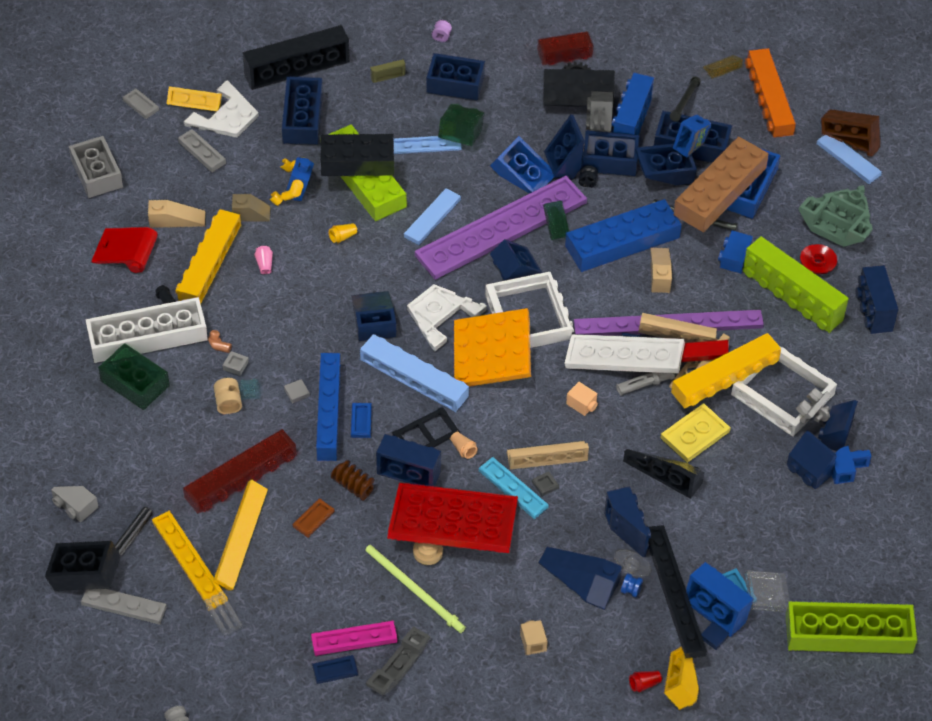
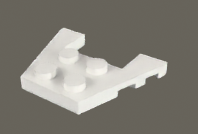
[184,80,259,138]
[407,285,487,351]

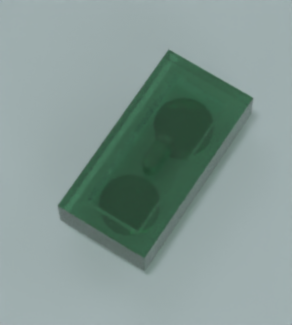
[543,200,569,240]

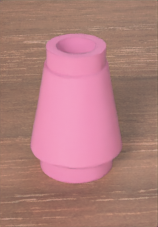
[254,246,273,274]

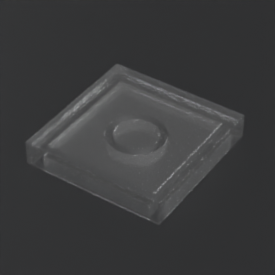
[744,570,790,612]

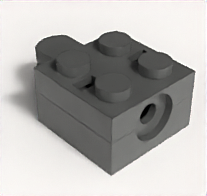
[586,91,613,133]

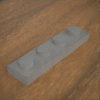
[81,589,167,624]

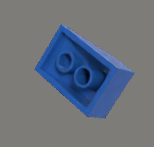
[490,136,554,194]

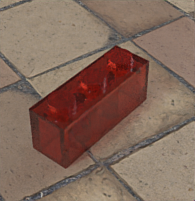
[537,31,593,65]

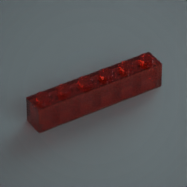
[183,429,297,514]

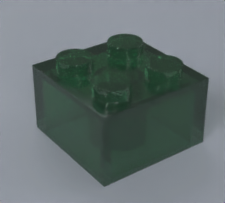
[438,104,485,146]

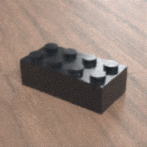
[543,69,615,107]
[321,134,394,176]

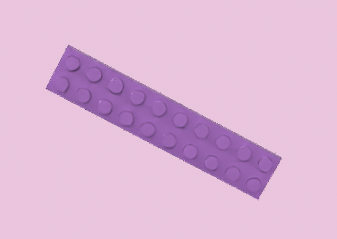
[415,176,587,280]

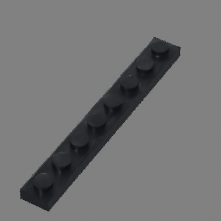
[648,525,707,659]

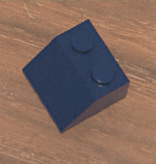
[490,239,543,281]
[818,400,858,451]
[787,430,837,489]

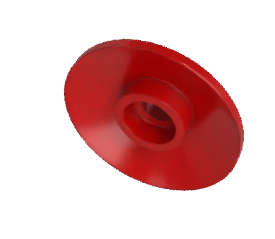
[800,244,837,274]

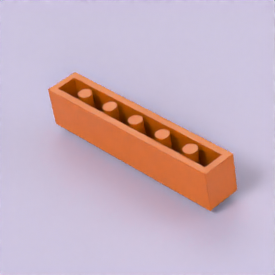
[745,48,796,138]

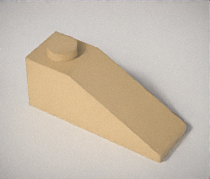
[148,200,205,228]
[650,248,672,293]

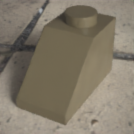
[232,194,271,222]

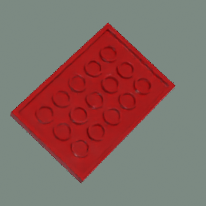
[387,483,518,553]

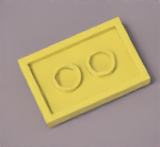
[660,403,731,463]

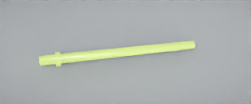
[365,545,466,633]

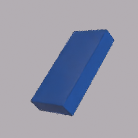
[351,403,372,438]

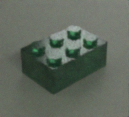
[98,343,170,410]

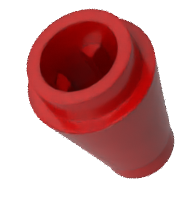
[629,671,662,692]

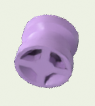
[432,20,452,42]

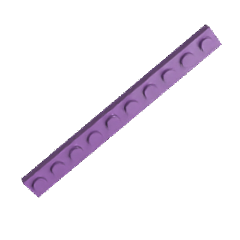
[574,310,764,336]

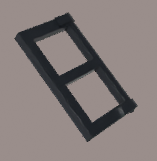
[392,407,460,447]

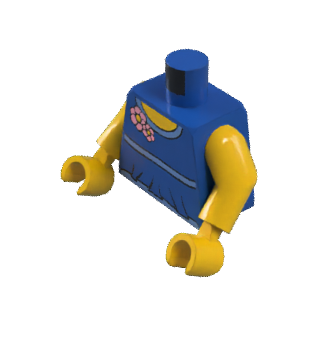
[269,157,314,205]

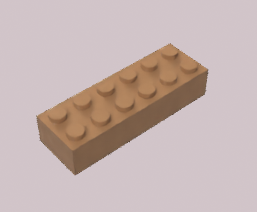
[674,136,769,233]

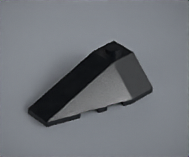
[623,449,705,499]

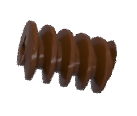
[331,460,375,501]

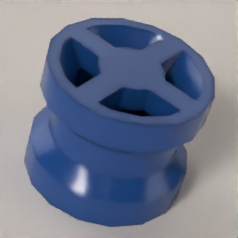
[621,573,643,598]

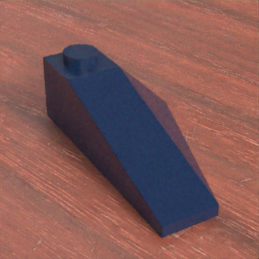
[539,547,623,610]

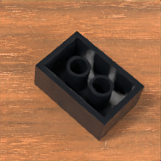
[45,541,121,591]

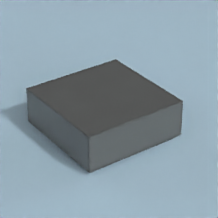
[532,471,559,496]

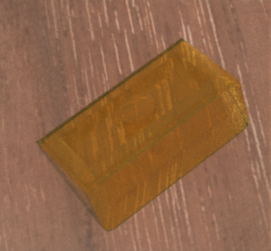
[703,55,743,79]

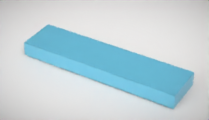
[479,457,549,519]

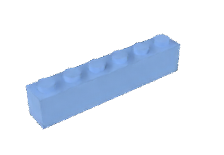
[360,334,469,412]

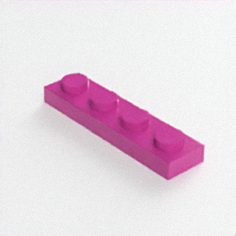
[311,621,397,656]

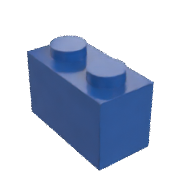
[718,230,753,274]

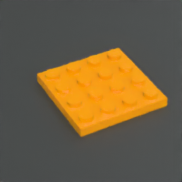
[454,308,531,387]

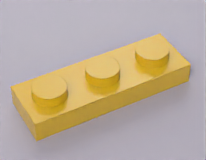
[167,87,222,111]

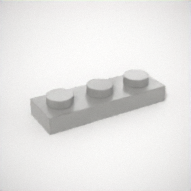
[178,129,226,172]

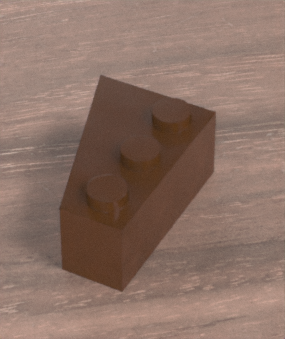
[821,109,880,157]

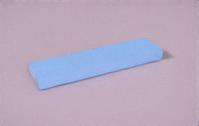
[817,135,882,184]
[404,188,461,245]

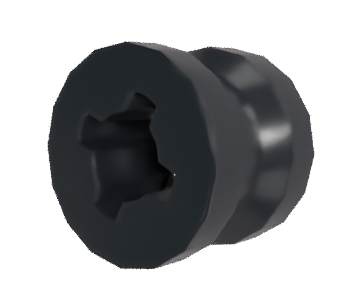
[579,166,598,188]

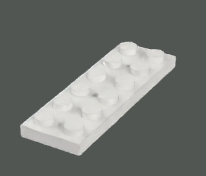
[565,334,685,374]

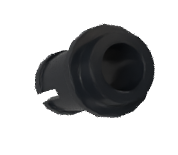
[155,285,177,304]

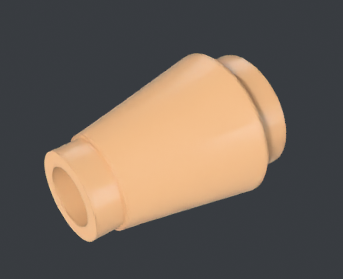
[450,432,478,459]

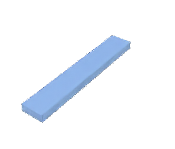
[394,134,462,154]

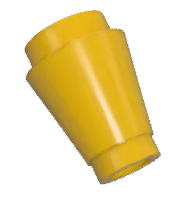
[329,223,357,243]

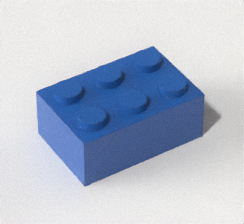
[686,562,754,637]

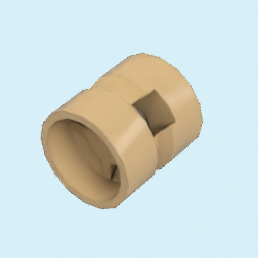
[214,378,242,414]

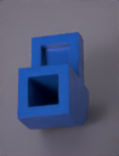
[832,446,871,484]

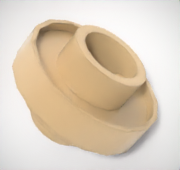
[413,542,443,565]

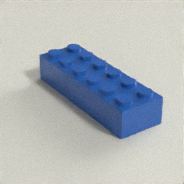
[565,199,682,272]

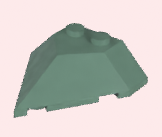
[799,185,873,247]

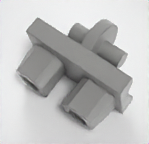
[796,388,831,424]

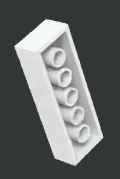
[85,297,208,363]

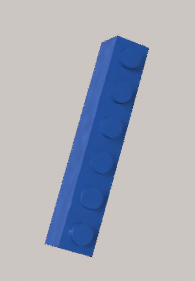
[316,353,341,461]

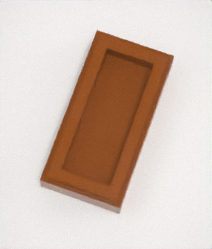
[293,498,335,538]

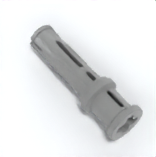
[616,372,675,396]

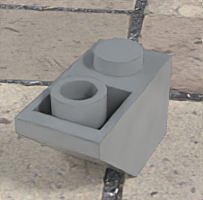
[51,486,99,522]

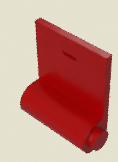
[91,227,158,273]

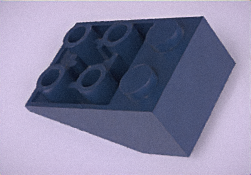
[351,291,396,341]
[604,486,651,558]

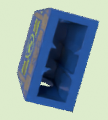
[673,115,711,158]

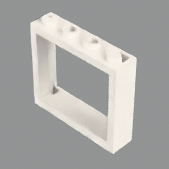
[485,272,574,348]
[731,347,837,437]

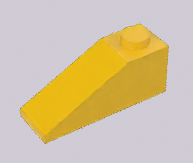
[664,647,699,710]

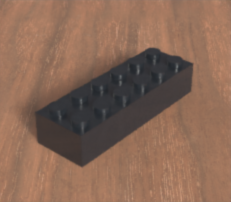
[243,25,350,90]

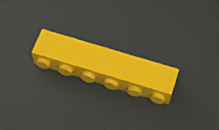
[176,209,241,304]
[671,333,781,409]

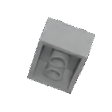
[69,136,123,198]

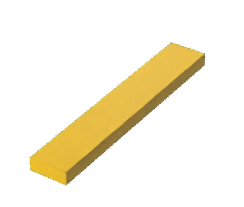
[213,480,268,591]
[152,510,228,611]

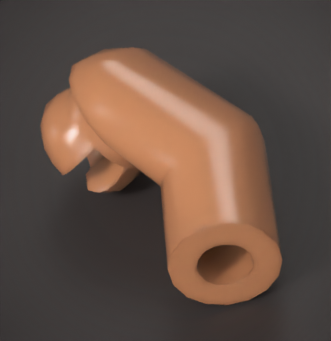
[208,330,232,353]

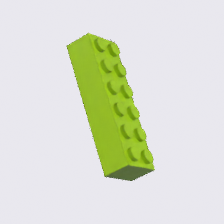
[320,124,407,221]
[743,236,849,333]
[785,602,917,654]

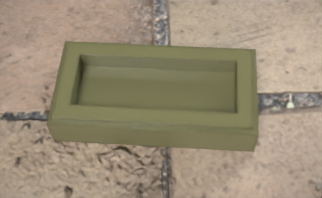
[370,59,406,83]

